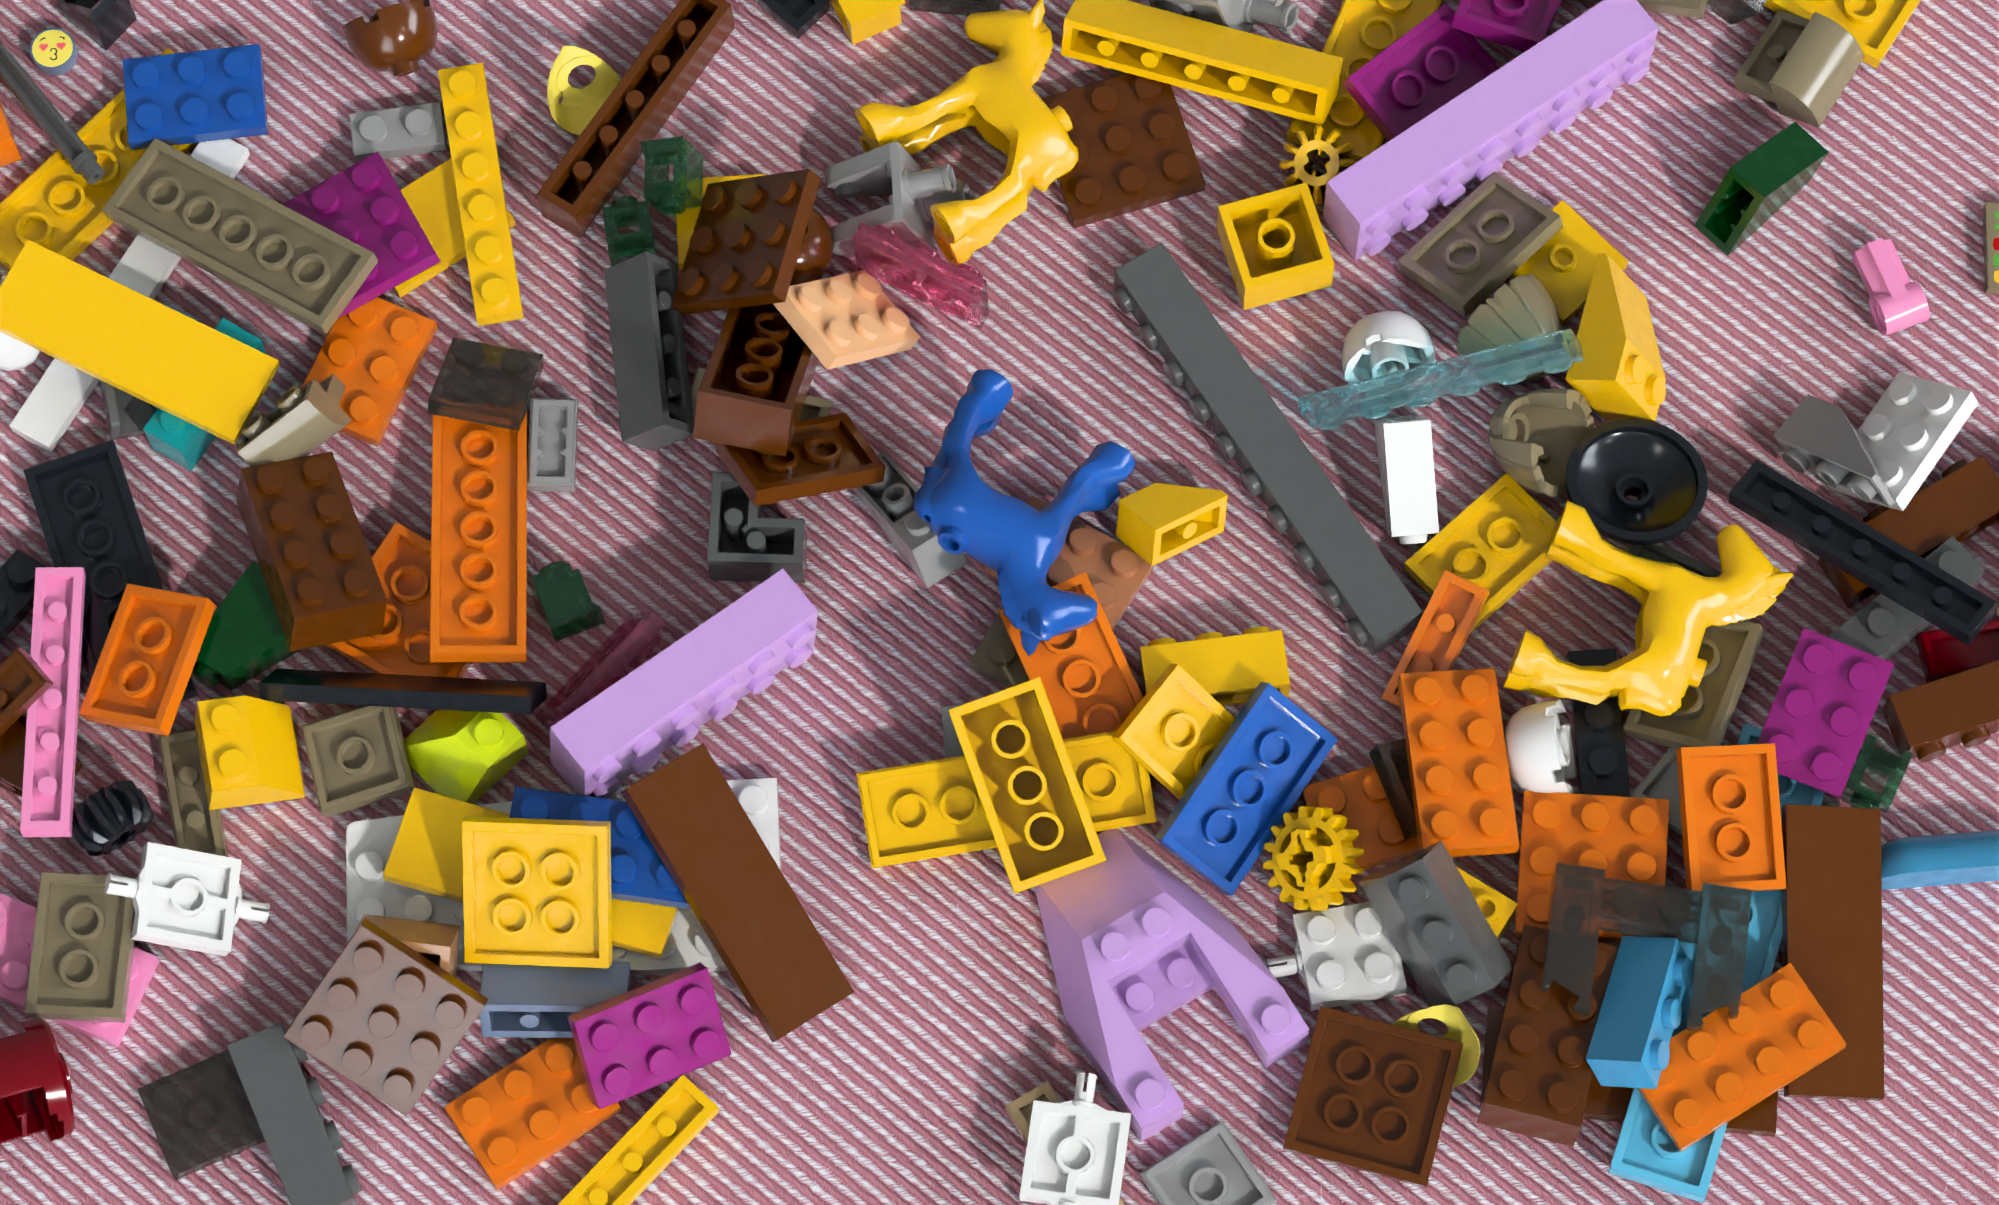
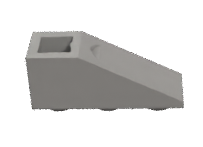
[1773,394,1895,507]
[854,451,967,588]

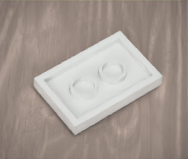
[1827,372,1978,511]

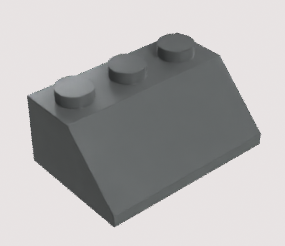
[1359,840,1513,1007]

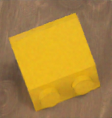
[194,695,305,810]

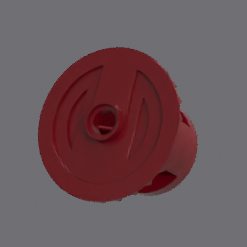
[0,1017,75,1144]

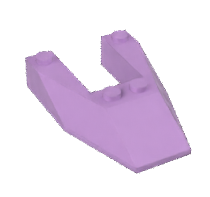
[1034,828,1310,1142]

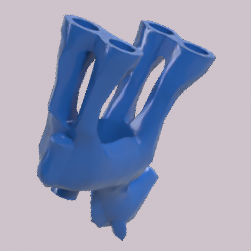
[914,369,1136,656]

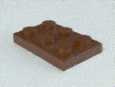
[716,413,885,506]

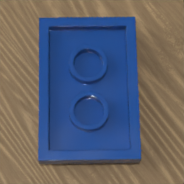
[123,44,269,150]

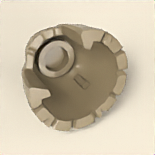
[1456,274,1563,383]
[1488,389,1594,497]

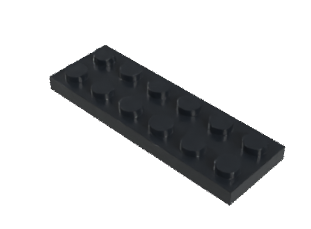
[23,440,198,727]

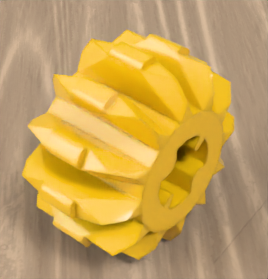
[1279,125,1358,205]

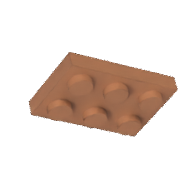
[984,496,1154,630]

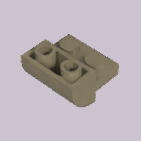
[1733,10,1864,128]
[237,374,352,466]

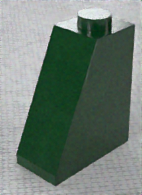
[1694,122,1828,256]
[192,561,300,691]

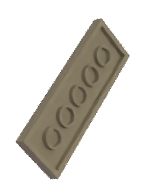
[102,138,379,335]

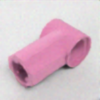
[1852,238,1930,336]

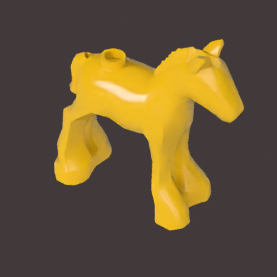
[855,0,1078,268]
[1503,500,1794,716]

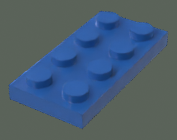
[1154,682,1338,896]
[509,786,692,910]

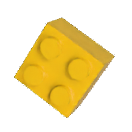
[1216,182,1335,310]

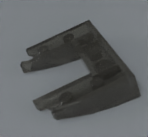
[1541,863,1752,1031]

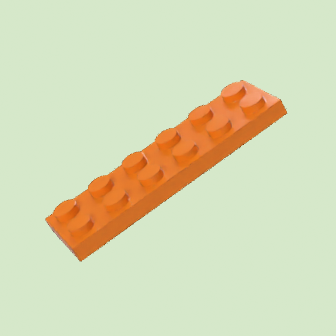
[430,405,527,663]

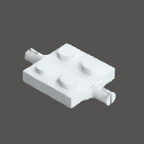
[104,842,270,956]
[1266,902,1407,1011]
[1019,1072,1131,1205]

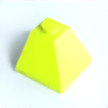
[404,710,529,804]

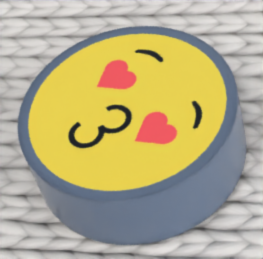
[30,28,78,76]

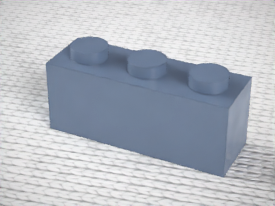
[480,962,632,1038]

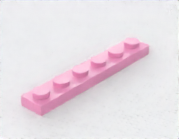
[20,567,86,837]

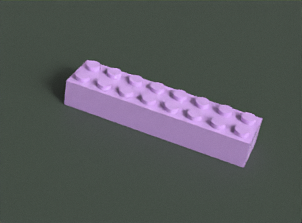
[1322,0,1659,261]

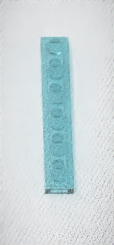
[1298,328,1584,430]

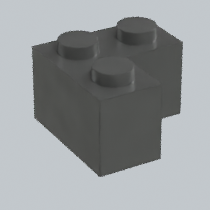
[707,472,808,583]

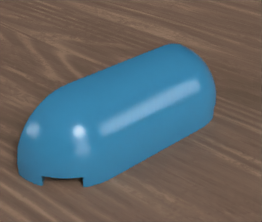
[1881,830,1999,890]

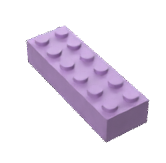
[550,569,818,799]

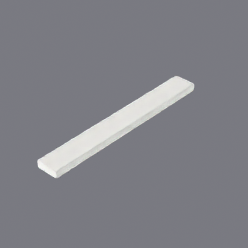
[9,139,250,453]

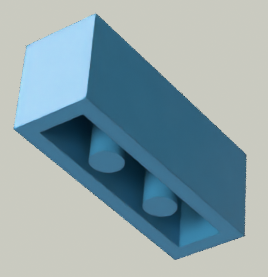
[1586,936,1694,1089]

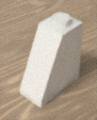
[1374,415,1439,544]

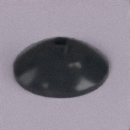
[1565,419,1708,545]

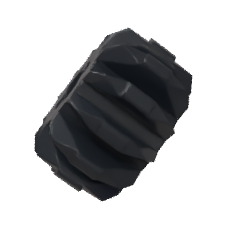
[72,780,154,856]

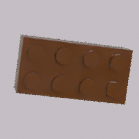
[693,304,819,457]
[237,452,387,652]
[1477,924,1619,1147]

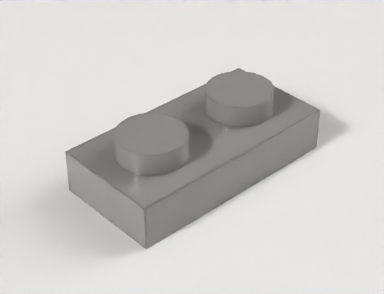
[349,102,447,163]

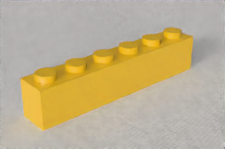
[1061,0,1343,126]

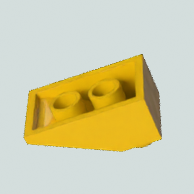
[1565,253,1666,422]

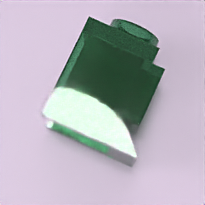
[640,136,704,215]
[602,196,657,266]
[531,561,605,642]
[1842,734,1913,813]

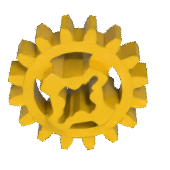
[1263,806,1364,911]

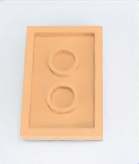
[773,270,920,370]

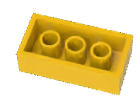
[948,677,1106,894]

